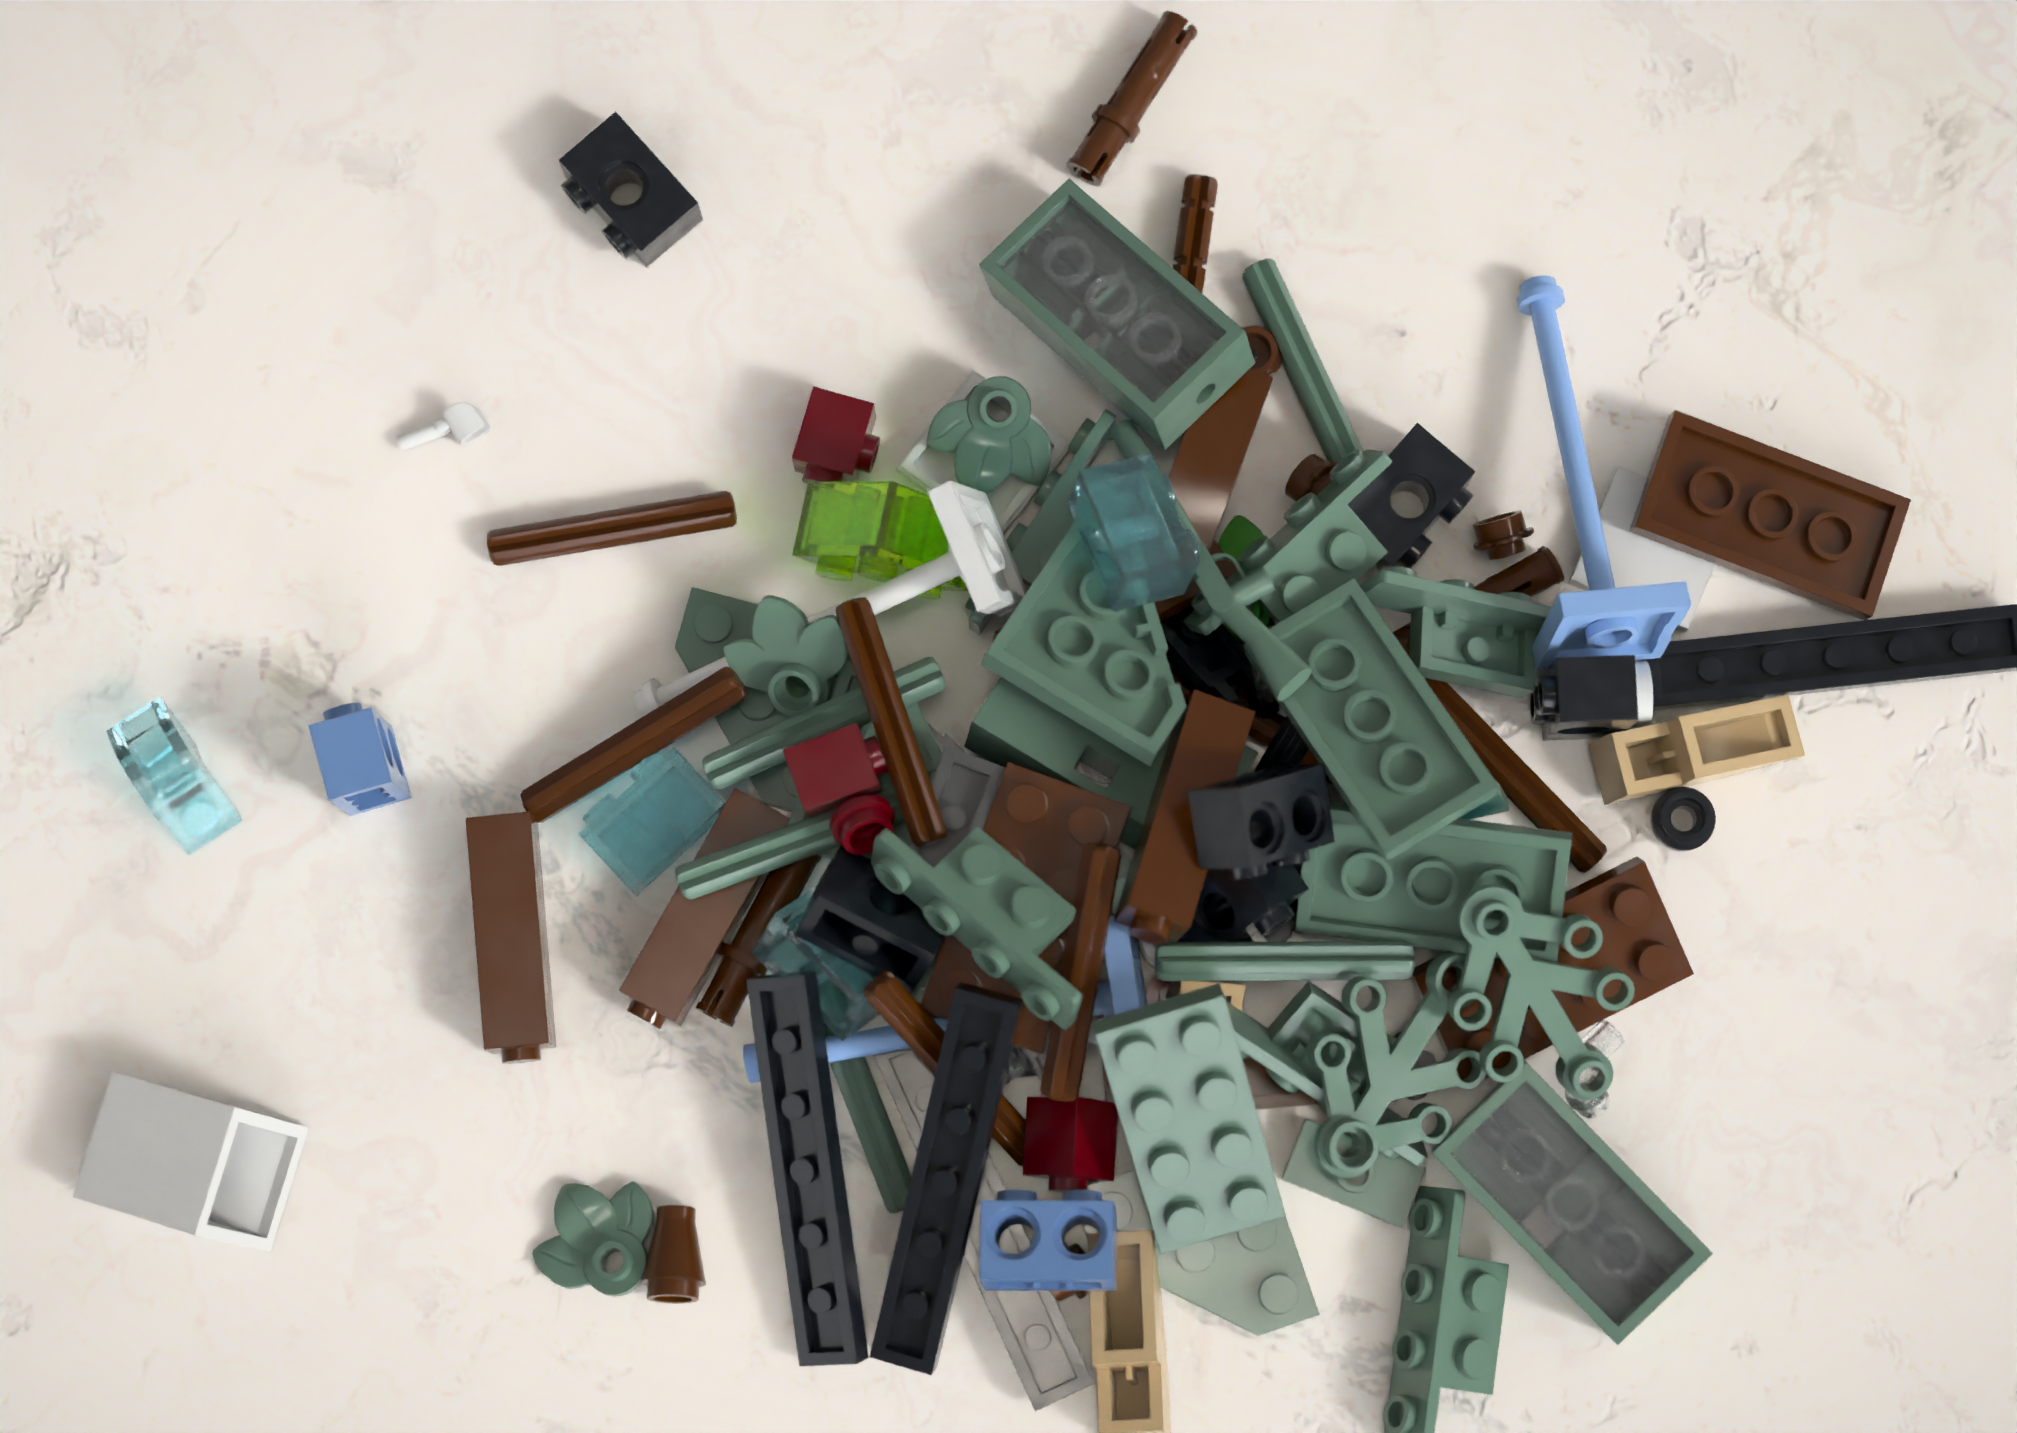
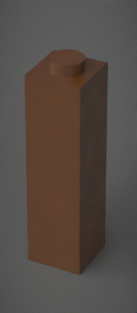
[1113,689,1255,944]
[619,788,790,1029]
[465,811,556,1064]

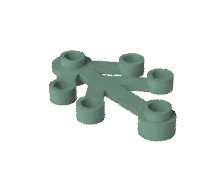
[1447,884,1635,1100]
[1306,952,1487,1178]

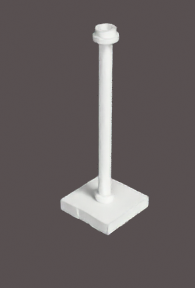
[634,480,1027,717]

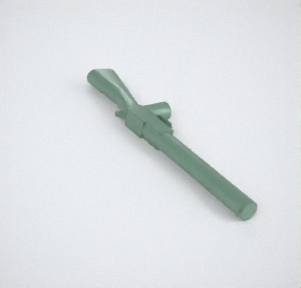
[1105,419,1312,701]

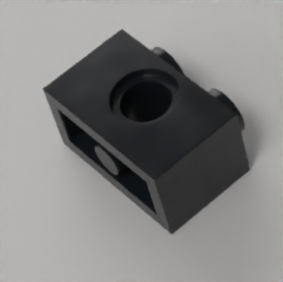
[559,111,703,268]
[1348,423,1476,571]
[1530,655,1639,741]
[795,845,944,994]
[1177,862,1309,942]

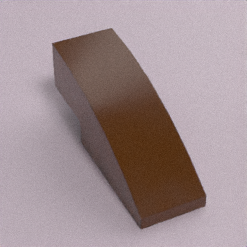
[1144,369,1274,554]

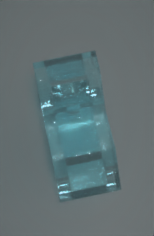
[106,696,243,856]

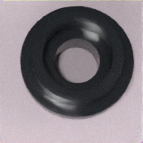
[1650,787,1716,851]

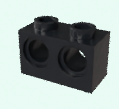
[1188,764,1335,879]

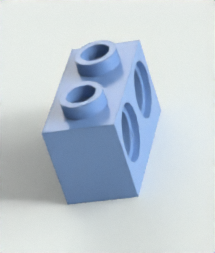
[308,703,412,816]
[979,1190,1117,1291]

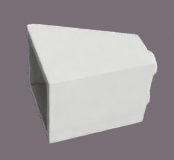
[72,1071,309,1253]

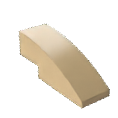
[1588,694,1805,805]
[1087,1229,1171,1433]

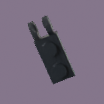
[1160,606,1280,727]

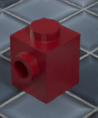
[792,386,880,492]
[783,723,889,818]
[1022,1097,1118,1192]

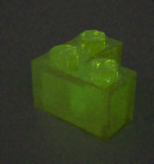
[792,481,968,599]

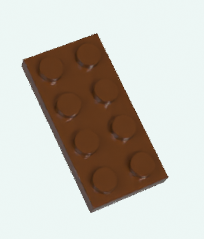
[1629,410,1911,620]
[920,762,1133,1054]
[1411,856,1694,1080]

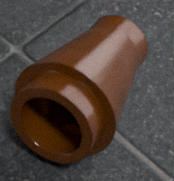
[641,1205,706,1304]

